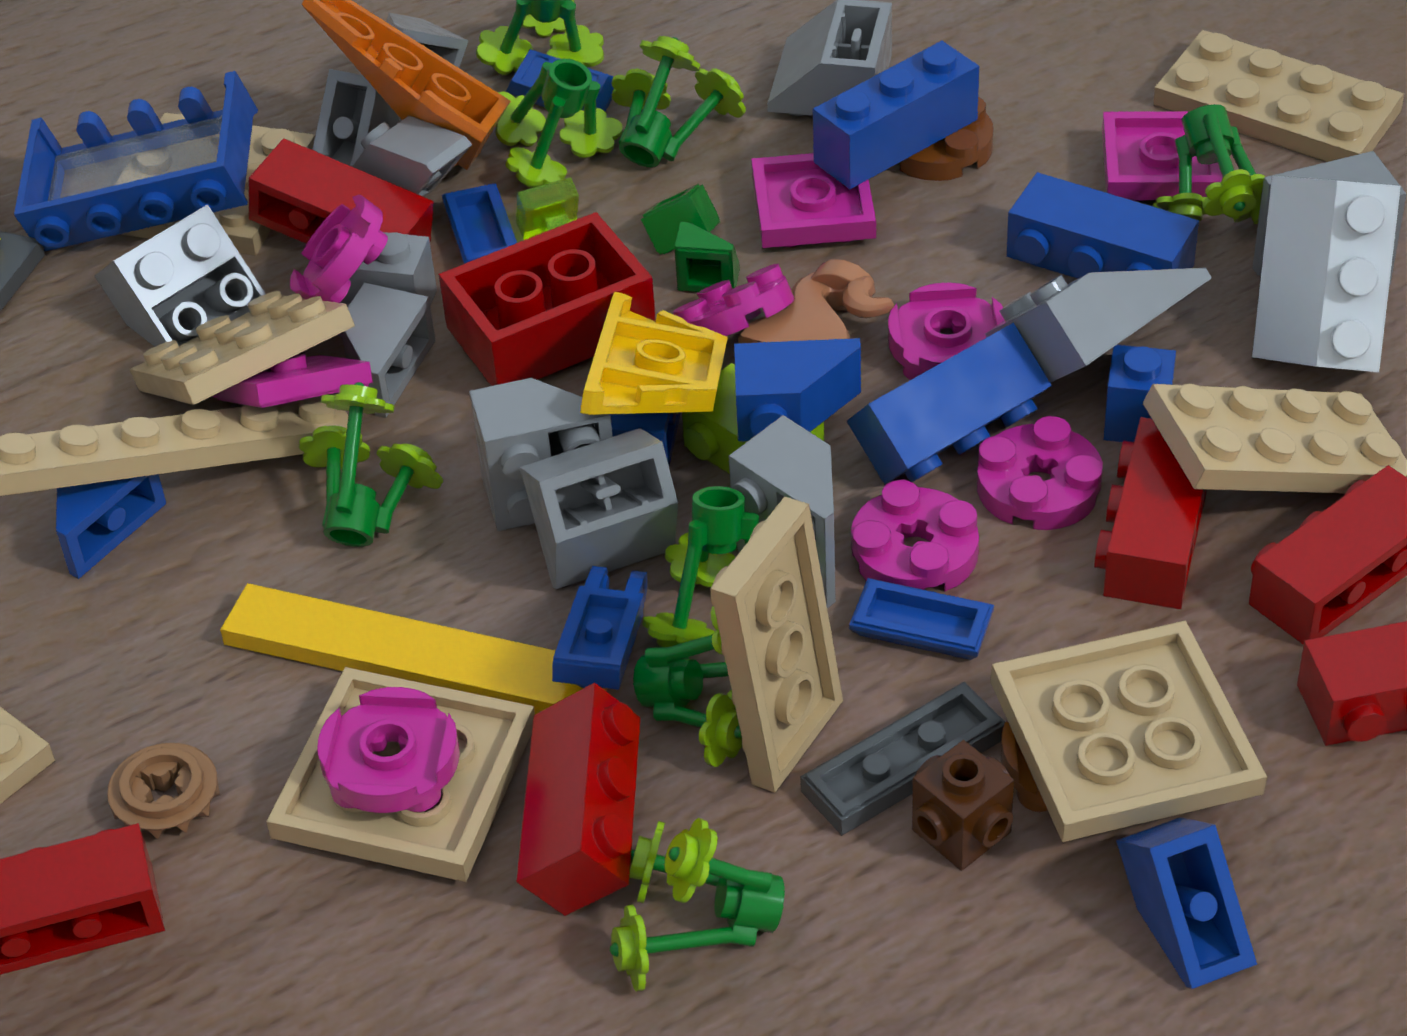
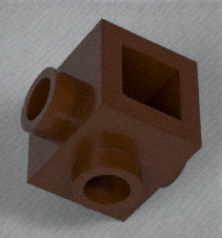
[912,739,1014,871]

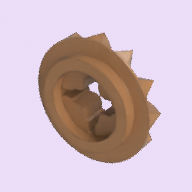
[107,743,220,840]

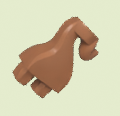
[738,259,894,343]

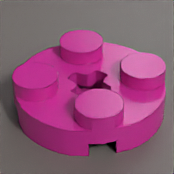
[290,195,388,303]
[673,264,795,336]
[888,283,1005,380]
[977,416,1103,530]
[851,480,979,592]
[318,687,460,813]

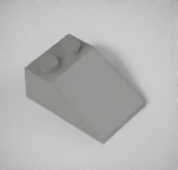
[985,268,1212,383]

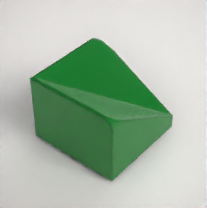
[641,183,720,254]
[674,221,740,292]

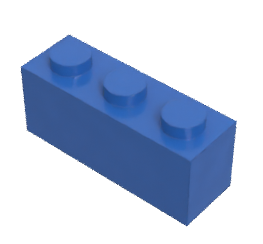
[813,41,979,189]
[1006,172,1199,279]
[847,322,1052,485]

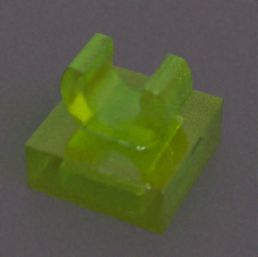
[516,177,579,240]

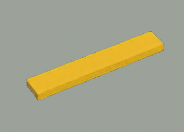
[220,583,607,714]

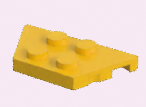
[580,292,728,415]

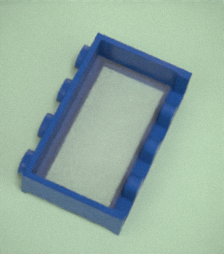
[14,71,258,252]

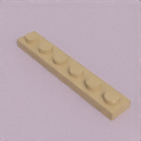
[0,396,348,496]

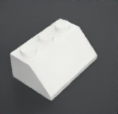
[1252,176,1401,372]

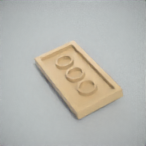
[1153,30,1404,162]
[1143,384,1407,493]
[710,496,843,793]

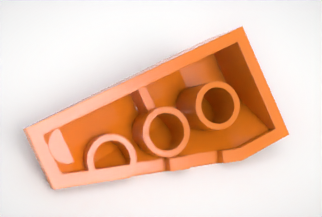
[301,0,511,170]

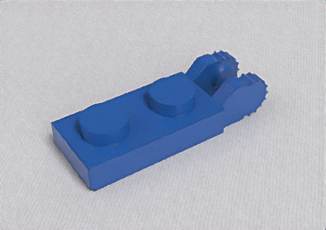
[552,566,648,690]

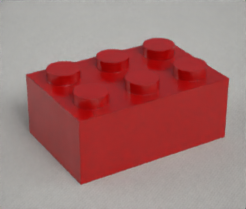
[438,212,656,386]

